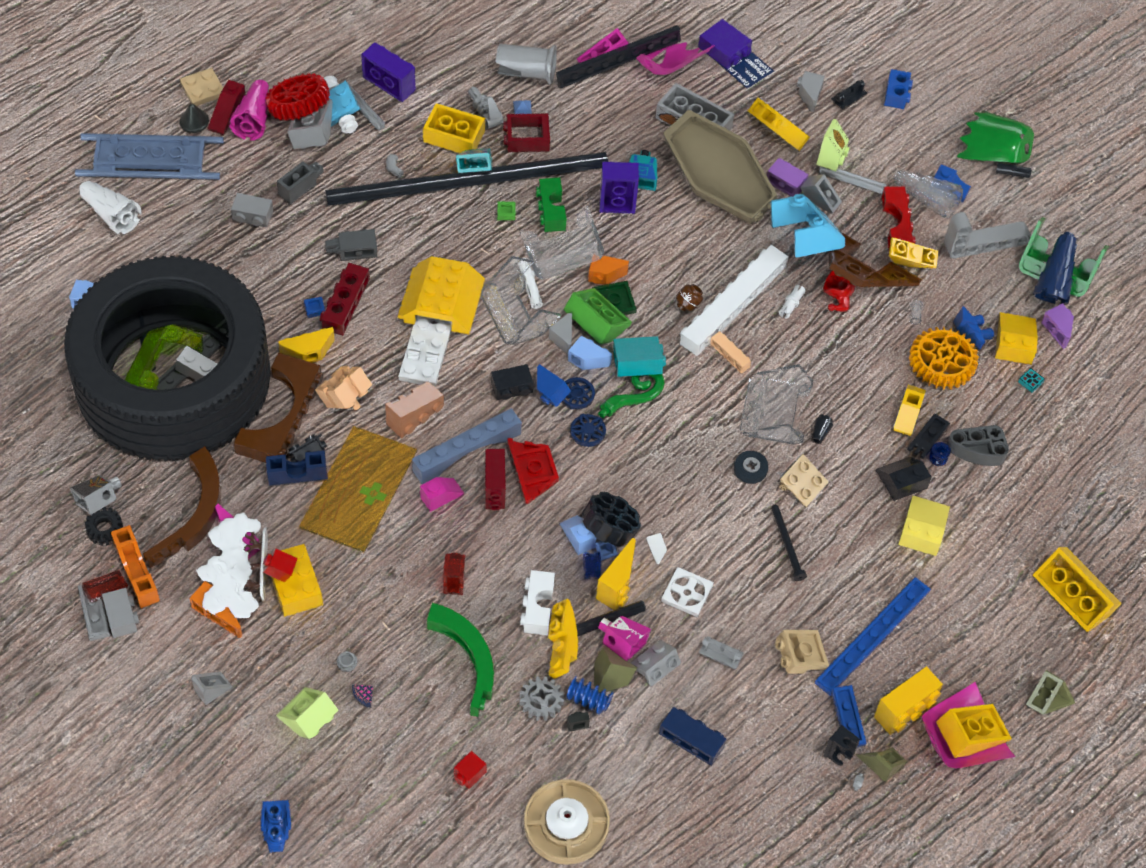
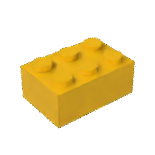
[423,103,485,153]
[270,544,323,617]
[874,666,943,735]

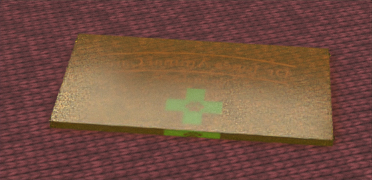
[299,426,417,553]

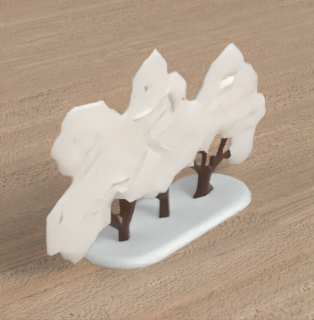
[196,512,268,618]

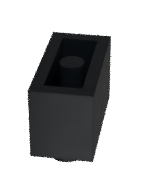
[491,364,533,401]

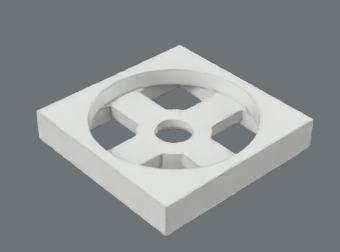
[661,567,714,617]

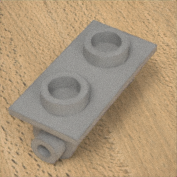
[699,636,744,670]

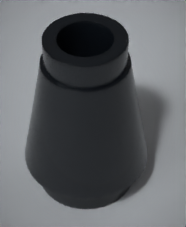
[811,414,833,444]

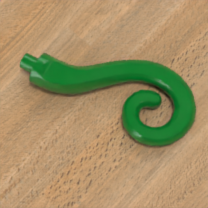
[598,374,665,418]

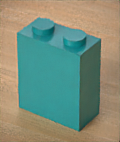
[613,336,666,377]

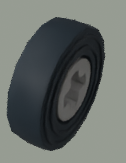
[734,451,769,484]

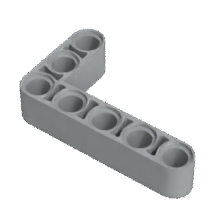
[944,212,1031,259]

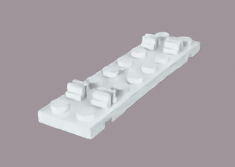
[398,315,452,387]

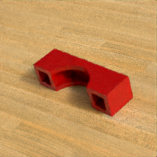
[881,187,916,251]

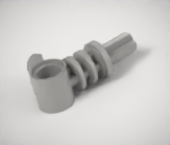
[468,86,504,130]

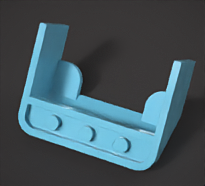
[771,194,845,258]

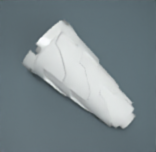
[80,181,141,234]

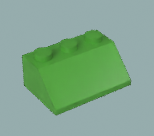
[563,288,632,344]

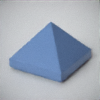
[513,100,532,114]
[595,541,618,561]

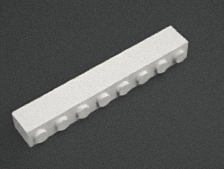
[680,245,788,356]

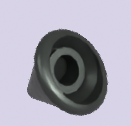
[180,103,209,133]

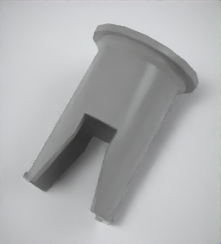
[496,44,557,85]

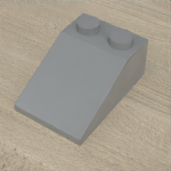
[287,99,333,149]

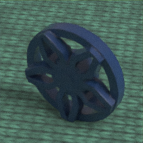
[562,377,595,410]
[570,414,606,447]

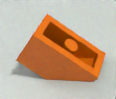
[588,254,629,285]

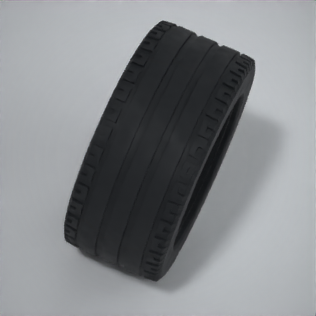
[64,256,270,461]

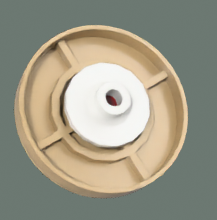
[524,779,610,864]

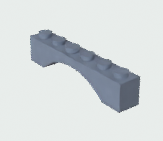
[412,408,522,484]

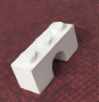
[520,570,555,635]

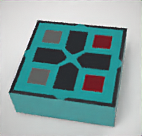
[1018,368,1045,393]

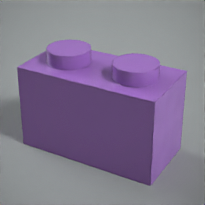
[767,158,809,197]

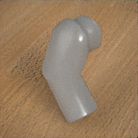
[386,154,404,178]

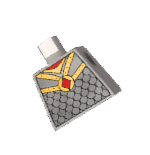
[70,476,122,515]

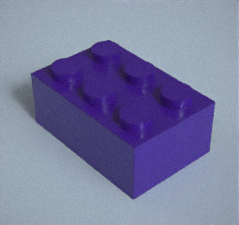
[361,42,416,102]
[599,162,639,214]

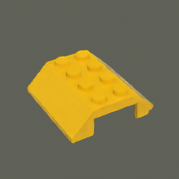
[398,256,485,335]

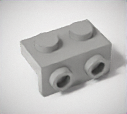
[631,640,681,686]

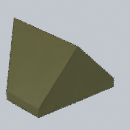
[594,646,637,692]
[1026,670,1076,715]
[855,747,908,783]

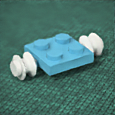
[324,76,360,133]

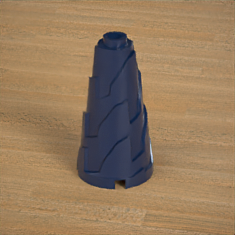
[1033,232,1077,305]

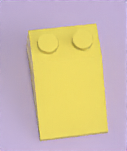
[898,496,950,556]

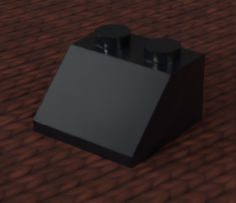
[876,457,932,501]

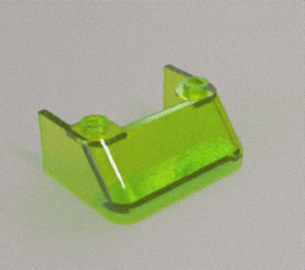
[124,325,204,390]

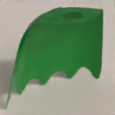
[957,110,1034,163]

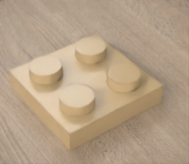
[180,68,223,106]

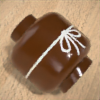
[676,284,703,311]

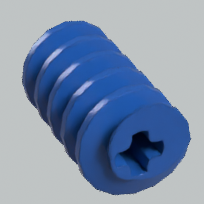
[567,675,614,715]

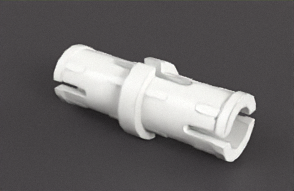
[779,285,806,319]

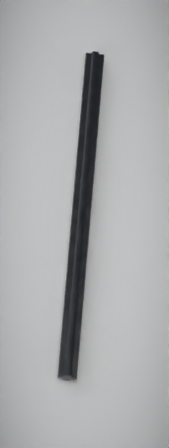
[325,152,608,206]

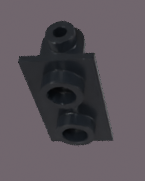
[831,80,867,110]
[286,434,327,462]

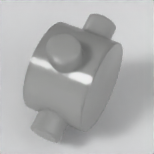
[853,773,864,791]

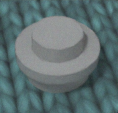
[337,651,357,672]

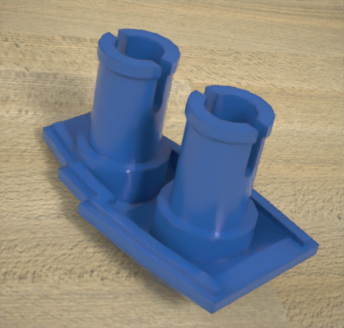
[953,306,994,350]
[261,800,291,852]

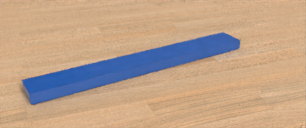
[815,577,931,696]

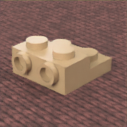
[775,630,829,674]

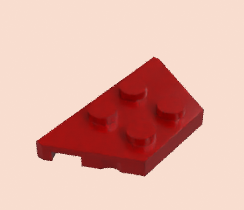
[507,438,559,504]

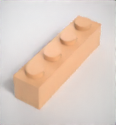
[710,331,751,374]

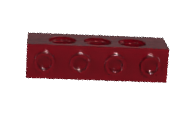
[320,263,370,336]

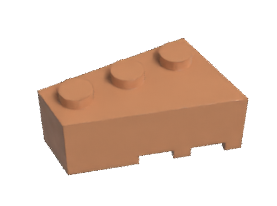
[385,381,444,438]

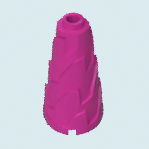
[230,80,269,141]

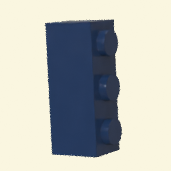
[659,706,726,766]

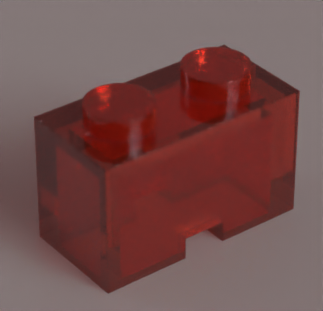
[443,553,466,595]

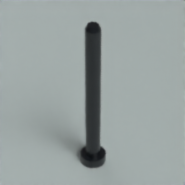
[771,504,807,581]

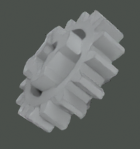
[520,676,564,721]

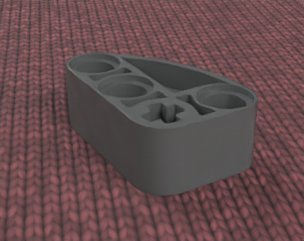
[946,425,1009,466]

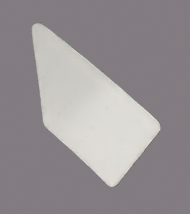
[647,533,667,564]

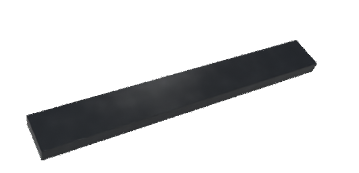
[556,25,681,89]

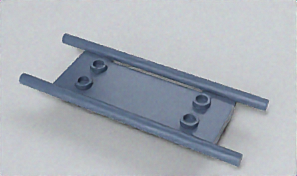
[75,133,224,180]

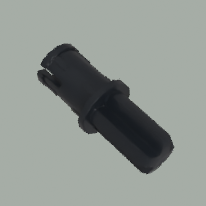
[996,162,1032,178]

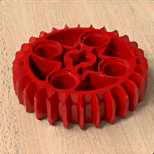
[265,73,330,121]

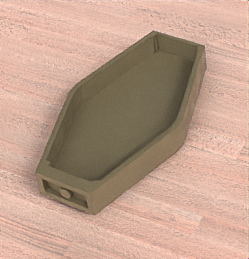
[663,110,777,224]

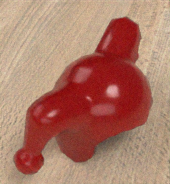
[823,271,856,312]

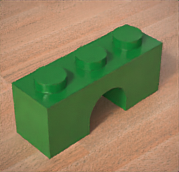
[536,177,567,232]

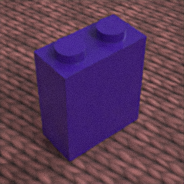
[698,19,752,69]

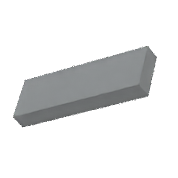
[78,582,110,641]

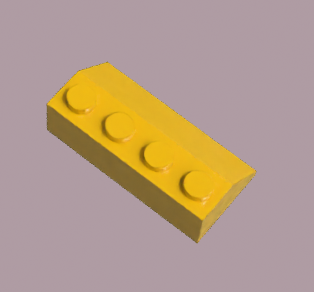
[1033,547,1122,632]

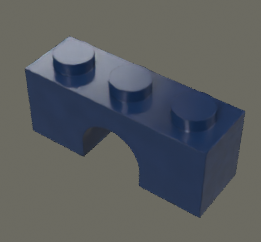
[266,450,328,486]

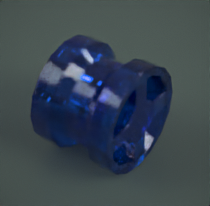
[929,442,951,466]

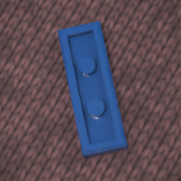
[831,685,867,747]

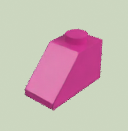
[420,477,464,512]

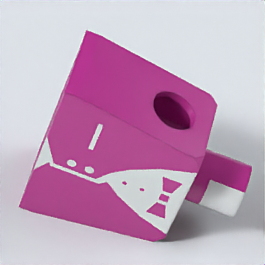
[598,616,651,661]

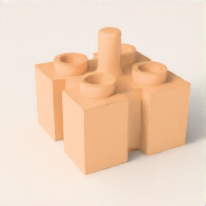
[315,366,372,410]

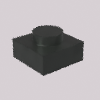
[567,712,590,732]

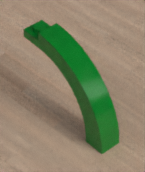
[427,603,494,717]

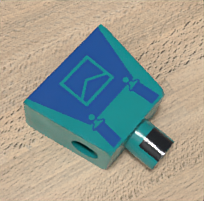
[456,148,493,173]
[629,150,658,191]

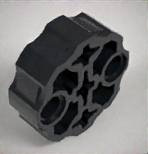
[581,492,642,547]

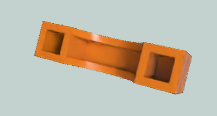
[111,525,160,608]

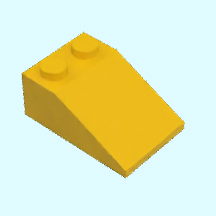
[995,312,1038,365]
[596,538,636,610]
[936,704,1012,758]

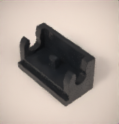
[823,725,860,766]

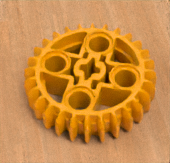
[909,326,979,390]

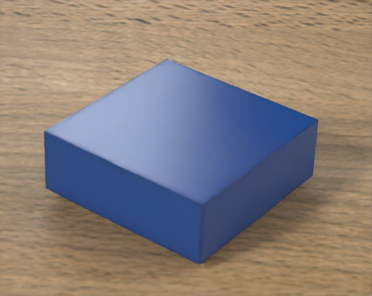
[304,296,325,318]

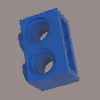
[884,69,913,109]

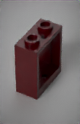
[503,113,550,152]
[485,449,506,511]

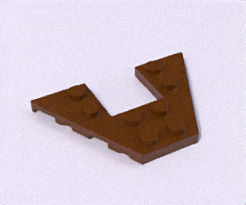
[828,231,922,287]

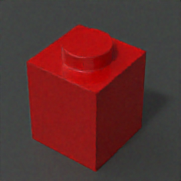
[263,549,298,583]
[454,750,487,789]

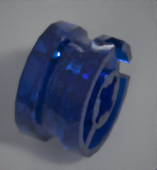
[583,551,602,580]

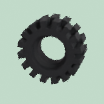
[85,507,123,546]

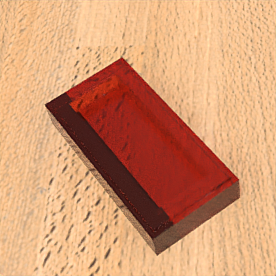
[82,570,128,602]

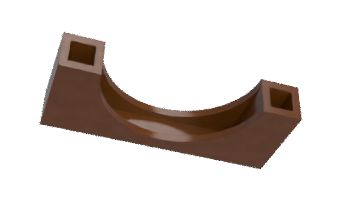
[234,353,323,463]

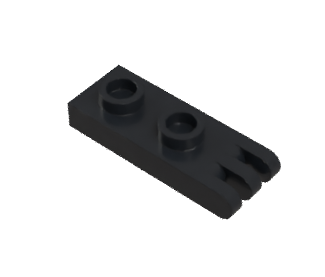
[907,413,950,460]

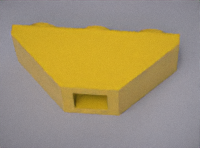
[889,237,938,269]
[278,327,335,363]
[893,384,926,436]

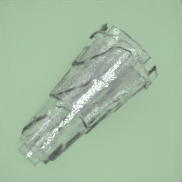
[893,169,963,218]

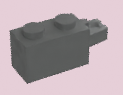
[277,161,323,204]
[325,229,378,261]

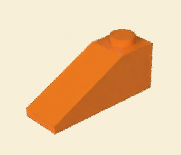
[190,581,242,638]

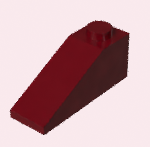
[207,80,246,136]

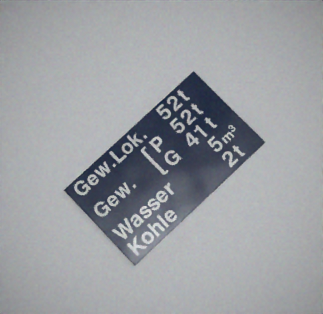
[711,51,774,89]

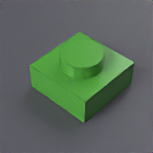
[497,201,516,220]

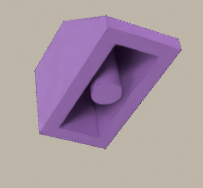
[1041,304,1074,349]

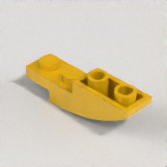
[748,98,810,151]
[548,599,578,679]

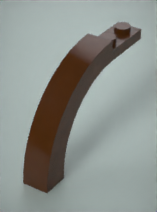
[143,446,221,568]

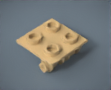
[779,454,829,507]

